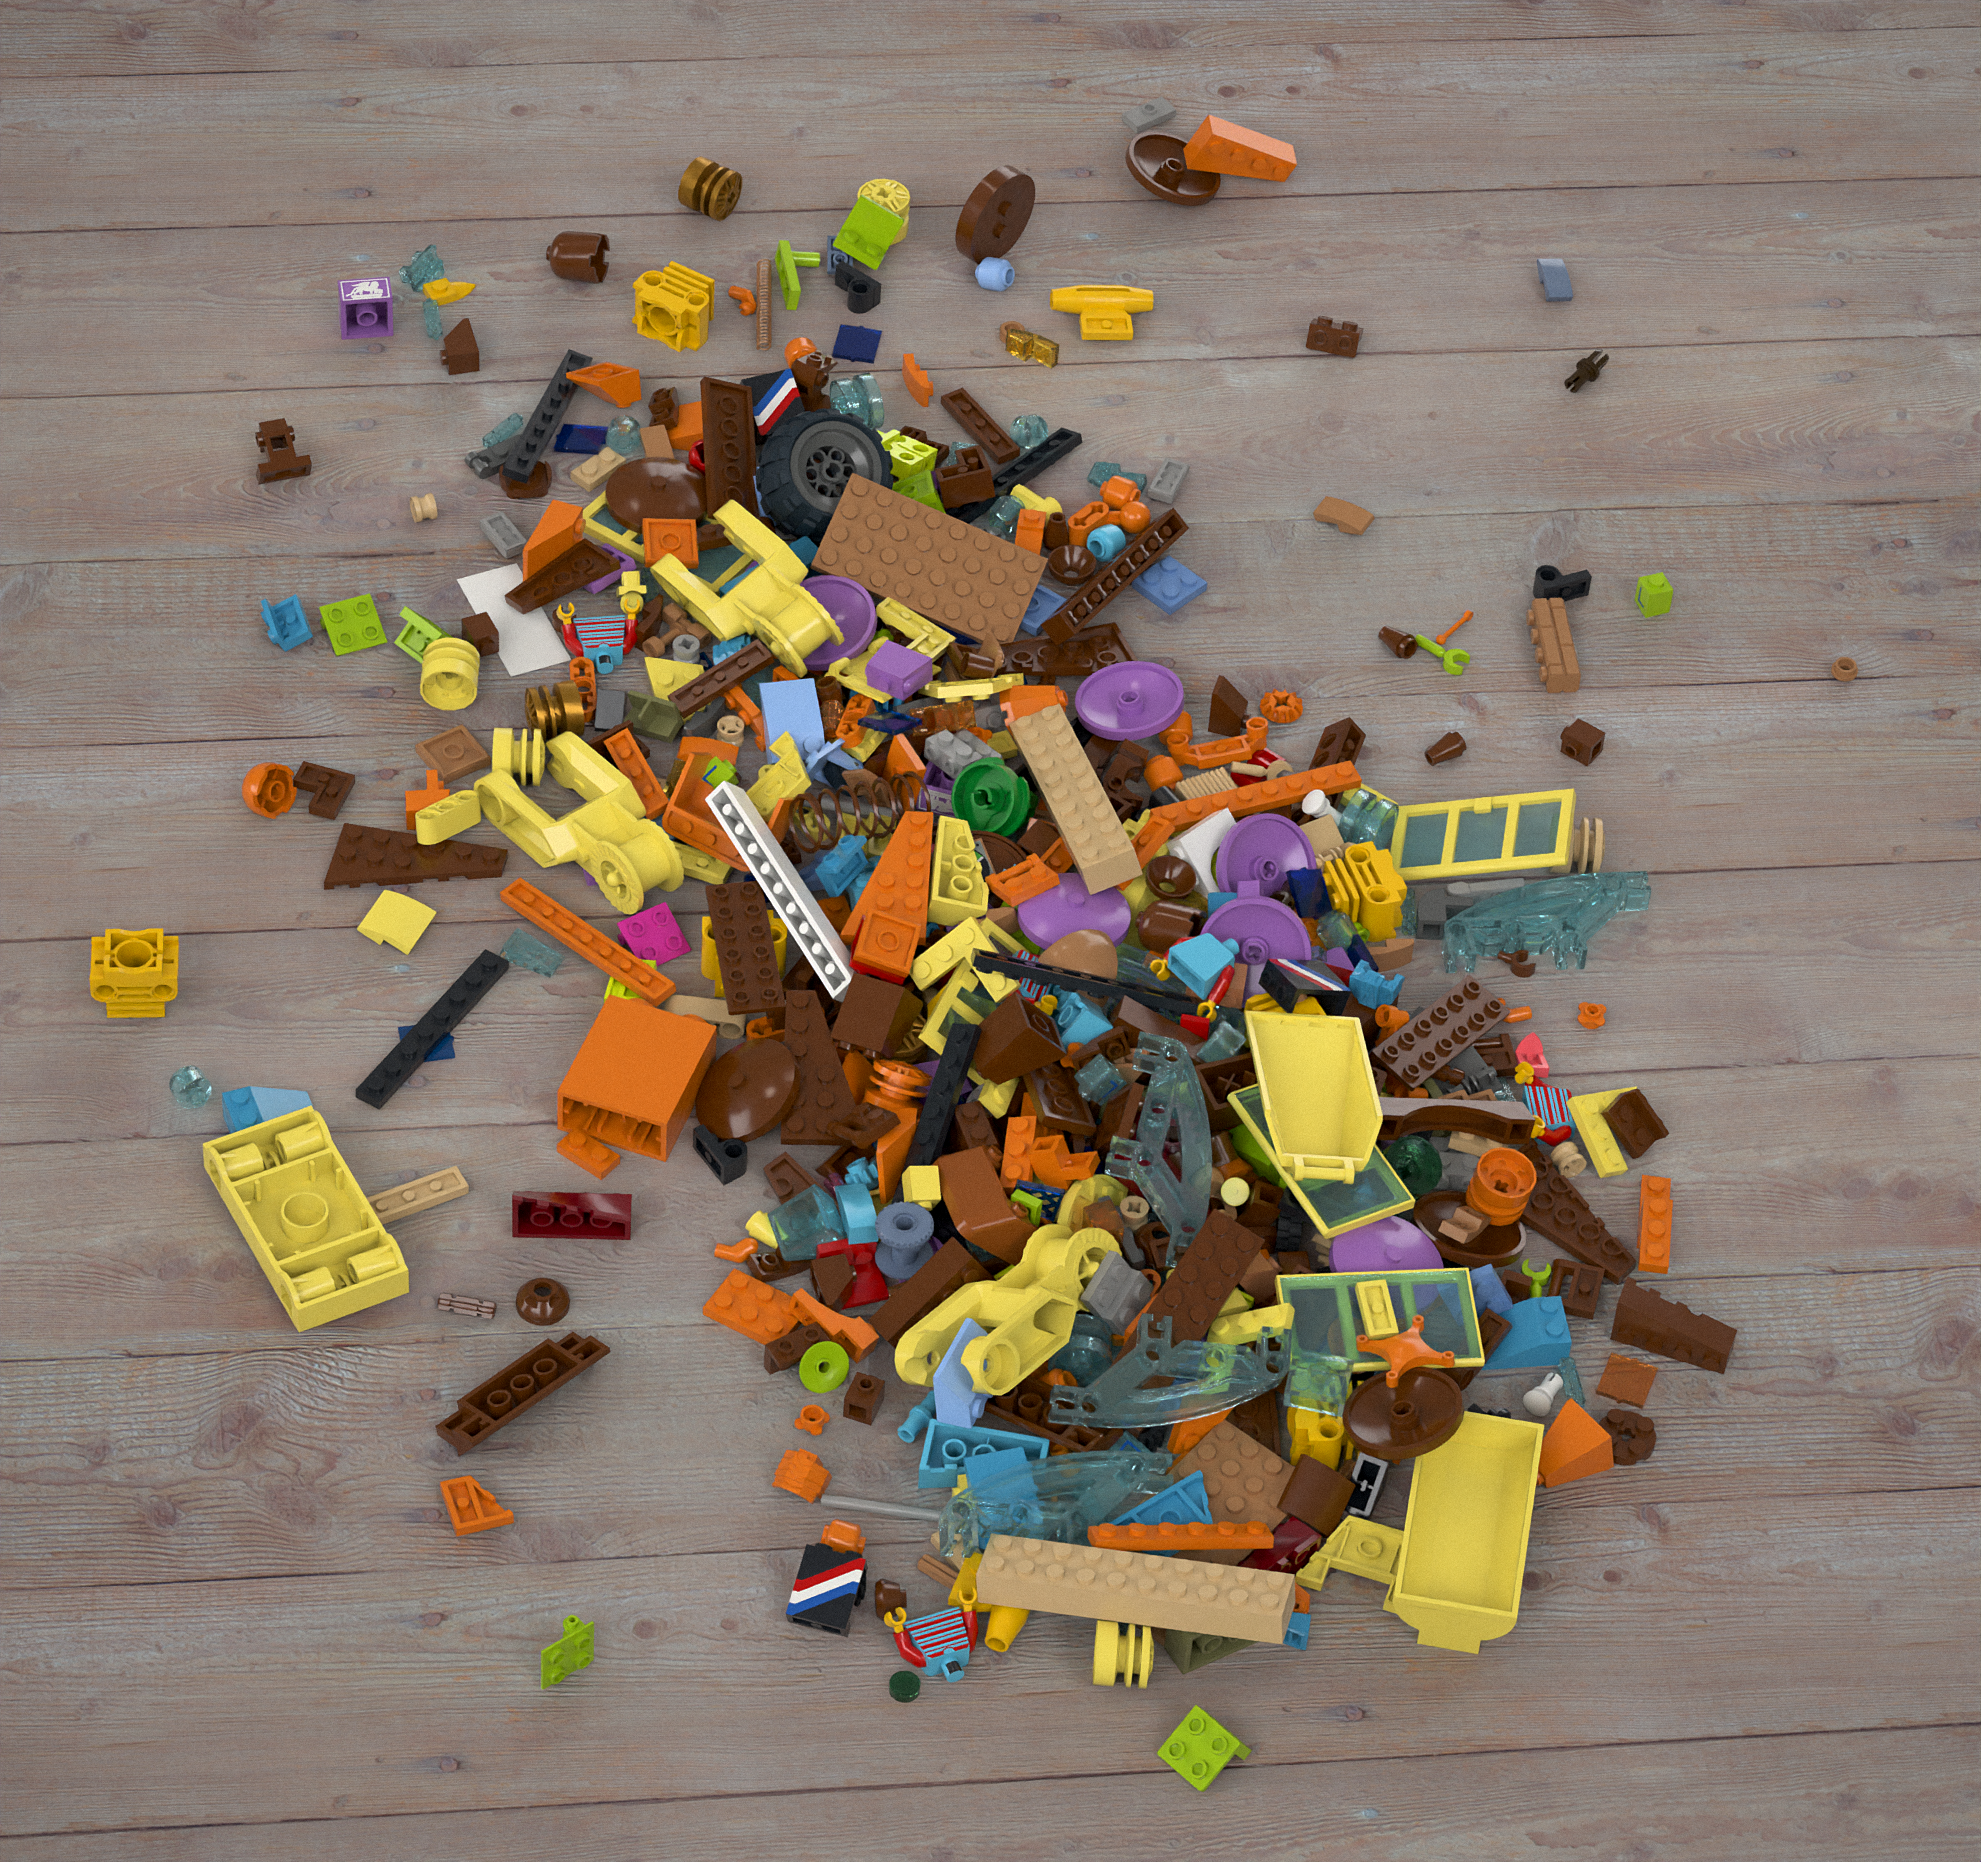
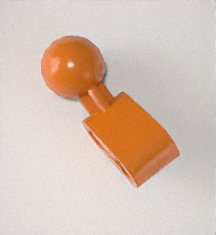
[1068,501,1151,548]

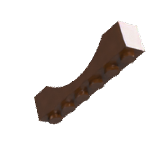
[1376,1097,1535,1144]

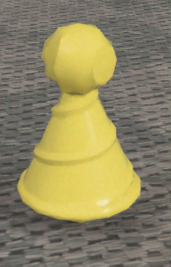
[1221,1177,1250,1206]

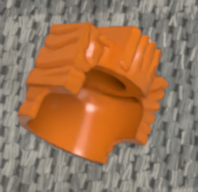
[772,1448,832,1504]

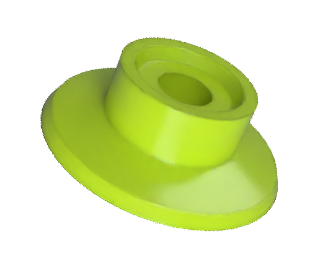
[799,1341,849,1393]

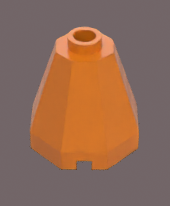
[999,685,1069,739]

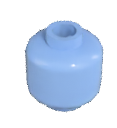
[975,257,1015,292]

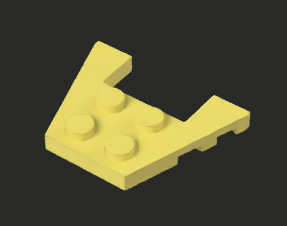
[918,673,1024,702]
[746,731,812,822]
[1295,1515,1404,1614]

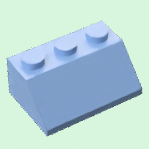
[933,1318,993,1429]

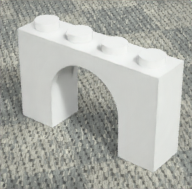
[1166,808,1236,918]

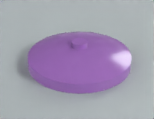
[800,575,877,671]
[1075,661,1185,741]
[1216,813,1317,904]
[1017,873,1131,950]
[1200,896,1312,1008]
[1329,1215,1444,1319]

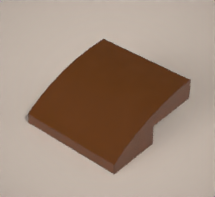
[1277,1454,1356,1538]

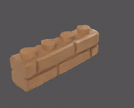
[1526,598,1581,693]

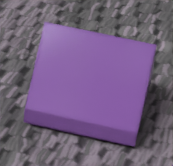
[1237,880,1264,898]

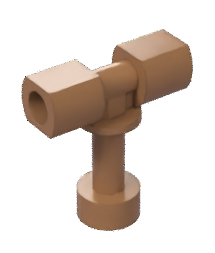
[642,603,712,658]

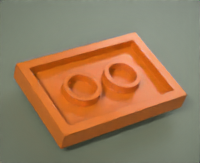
[703,1268,802,1345]

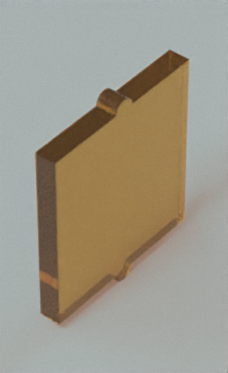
[1596,1353,1658,1409]

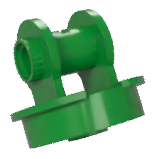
[951,757,1038,837]

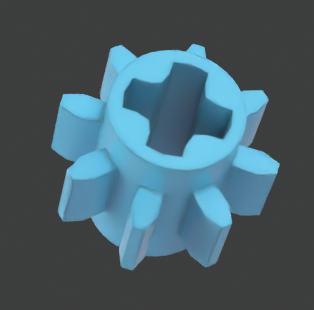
[844,1157,879,1191]

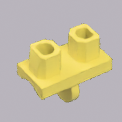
[616,571,646,615]

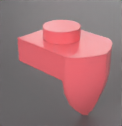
[1515,1032,1550,1078]

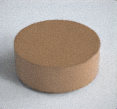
[999,321,1025,345]

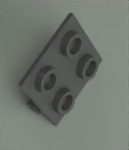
[1431,1046,1503,1095]

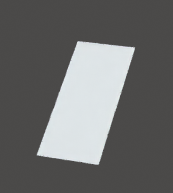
[457,563,571,677]

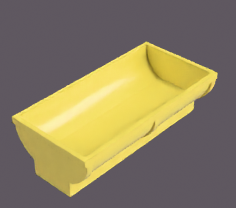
[1393,1411,1544,1654]

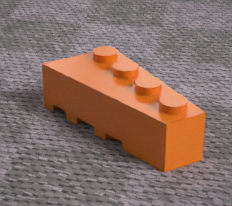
[1183,114,1297,182]

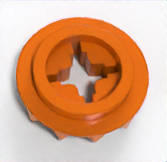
[1260,688,1303,723]

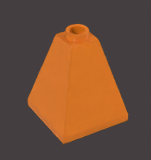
[1536,1398,1614,1488]

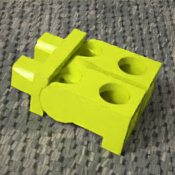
[877,429,938,481]

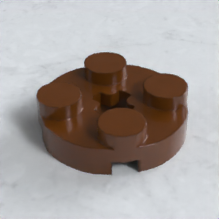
[499,461,552,499]
[1598,1408,1656,1466]

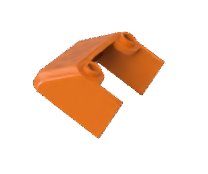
[662,752,800,872]

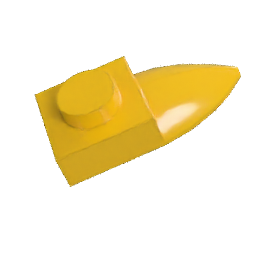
[423,278,475,308]

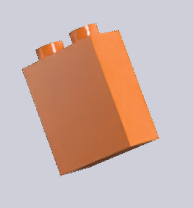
[557,994,717,1162]

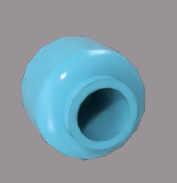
[1087,524,1126,562]

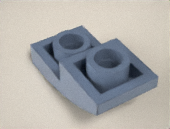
[827,236,853,275]
[1537,259,1573,301]

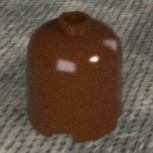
[546,231,610,284]
[1135,899,1207,955]

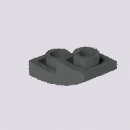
[683,697,725,738]

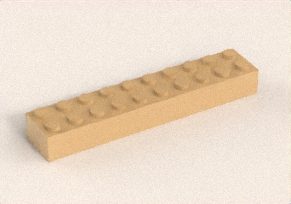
[1009,703,1143,895]
[976,1533,1296,1644]

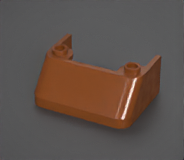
[931,1145,1039,1266]

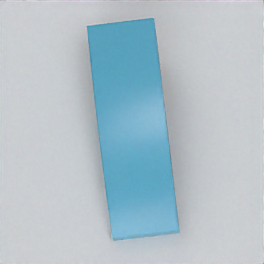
[835,1183,878,1245]

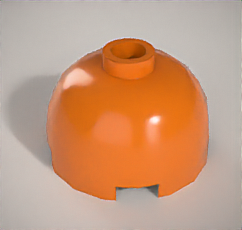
[242,762,297,819]

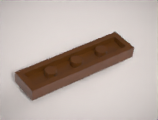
[941,387,1020,465]
[668,639,774,719]

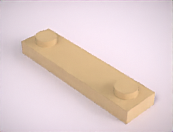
[366,1166,469,1225]

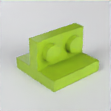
[892,469,946,514]
[394,606,453,664]

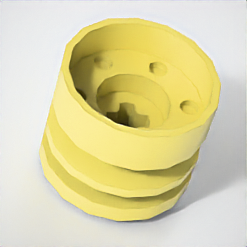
[857,179,910,245]
[420,637,480,711]
[492,728,545,786]
[1093,1619,1154,1689]

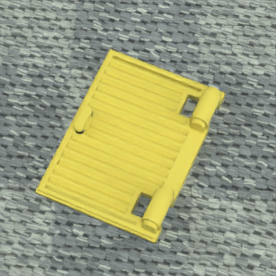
[825,636,942,703]

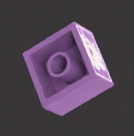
[338,277,393,340]
[916,761,956,818]

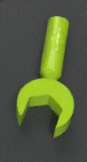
[1415,634,1470,675]
[1521,1258,1551,1298]

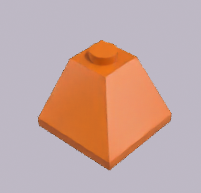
[566,362,642,408]

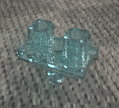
[399,245,445,292]

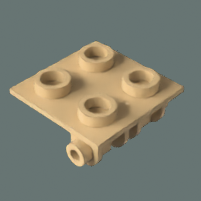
[1299,814,1355,880]

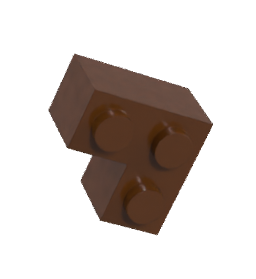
[934,445,996,509]

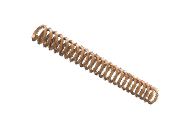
[756,259,772,350]

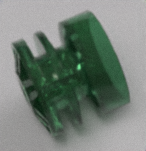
[1367,1135,1443,1204]

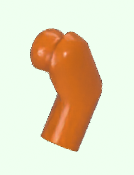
[728,285,757,316]
[1497,998,1532,1023]
[714,1238,758,1263]
[1293,1582,1311,1614]

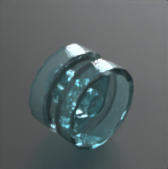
[829,372,884,430]
[1338,789,1399,851]
[1047,1314,1113,1388]

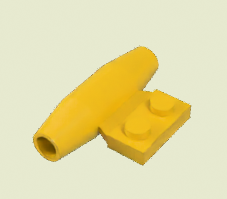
[1050,284,1154,340]
[948,1550,1031,1652]

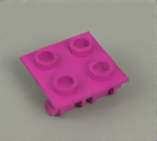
[617,902,692,966]

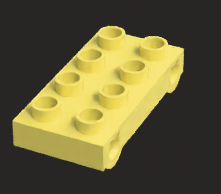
[203,1106,409,1333]

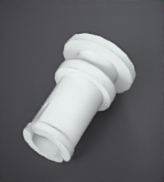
[1302,790,1343,827]
[1523,1372,1563,1417]

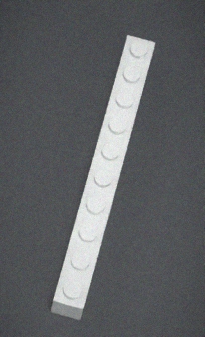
[705,781,862,1002]

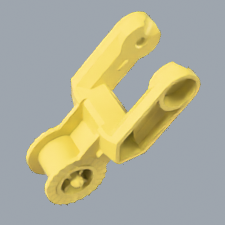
[650,500,845,678]
[474,731,684,915]
[894,1224,1122,1395]

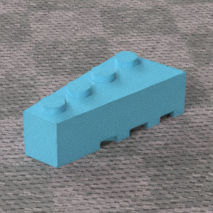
[1048,984,1113,1049]
[918,1418,1050,1489]

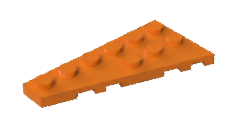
[840,811,933,945]

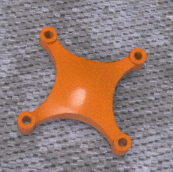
[1356,1315,1455,1388]

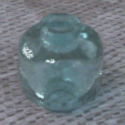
[1010,414,1048,449]
[606,415,641,454]
[987,495,1025,534]
[1316,910,1358,952]
[169,1065,212,1109]

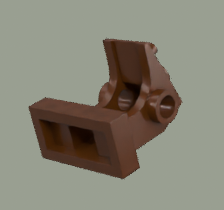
[791,350,838,413]
[255,418,312,485]
[1102,738,1149,813]

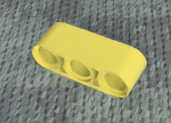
[415,790,481,845]

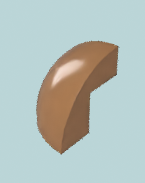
[1038,929,1118,1008]

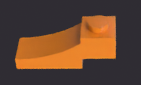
[1015,509,1047,556]
[787,1288,880,1364]

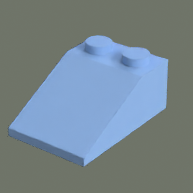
[759,678,825,765]

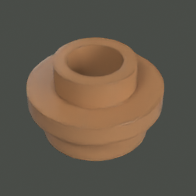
[1831,657,1858,681]

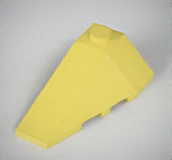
[927,815,989,926]

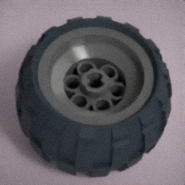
[756,408,894,545]

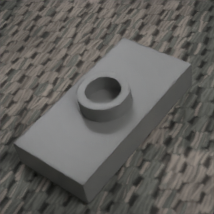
[1122,96,1176,133]
[1147,457,1190,504]
[479,511,528,559]

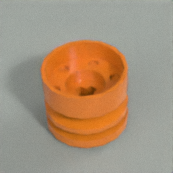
[861,1059,933,1119]
[1466,1147,1536,1226]

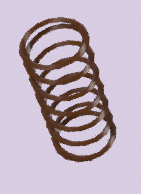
[789,771,931,854]

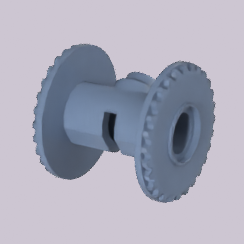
[875,1201,934,1281]

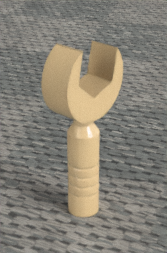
[1230,760,1294,780]

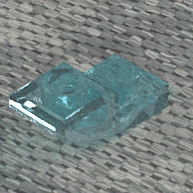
[1087,462,1147,494]

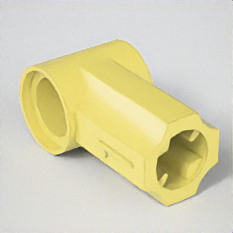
[1008,484,1062,527]

